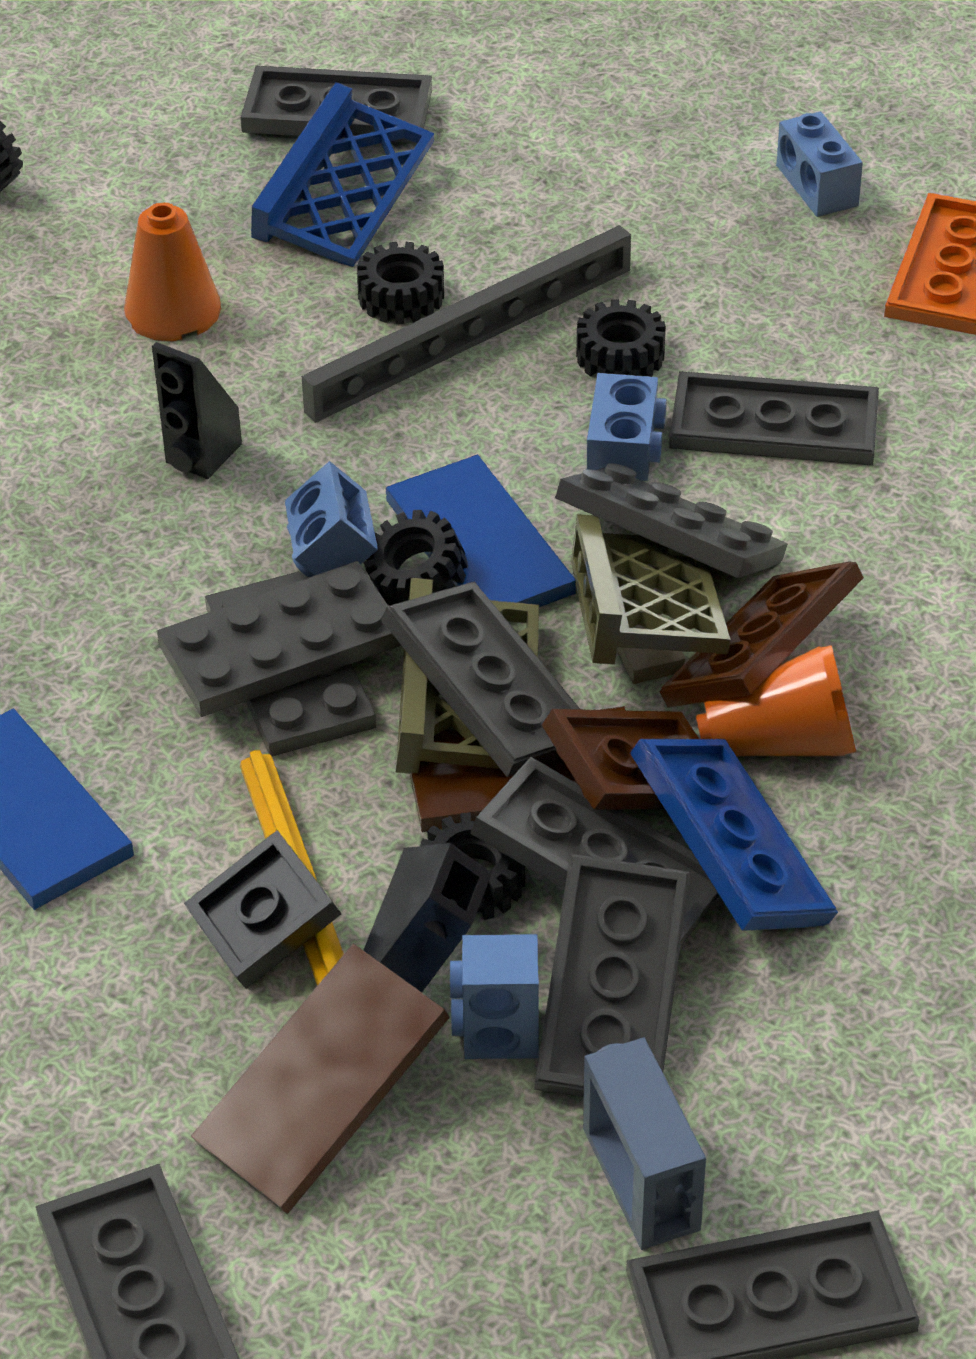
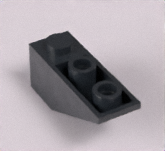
[152,342,242,479]
[363,843,492,992]

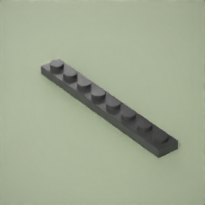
[301,225,631,423]

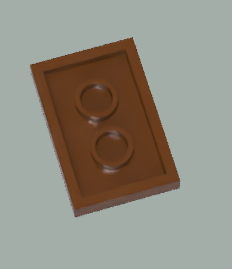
[542,709,699,810]

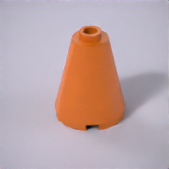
[124,202,221,341]
[696,645,856,756]

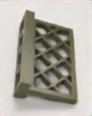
[571,514,731,665]
[396,578,539,774]

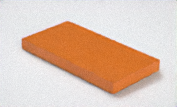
[884,193,976,335]

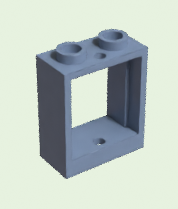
[583,1037,706,1250]

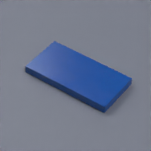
[386,454,576,607]
[0,708,134,910]
[630,739,838,931]

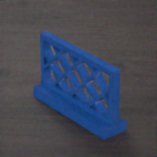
[251,82,434,267]

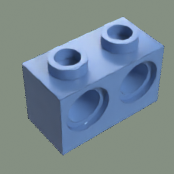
[776,111,863,217]
[587,373,667,481]
[285,461,378,578]
[450,934,539,1059]

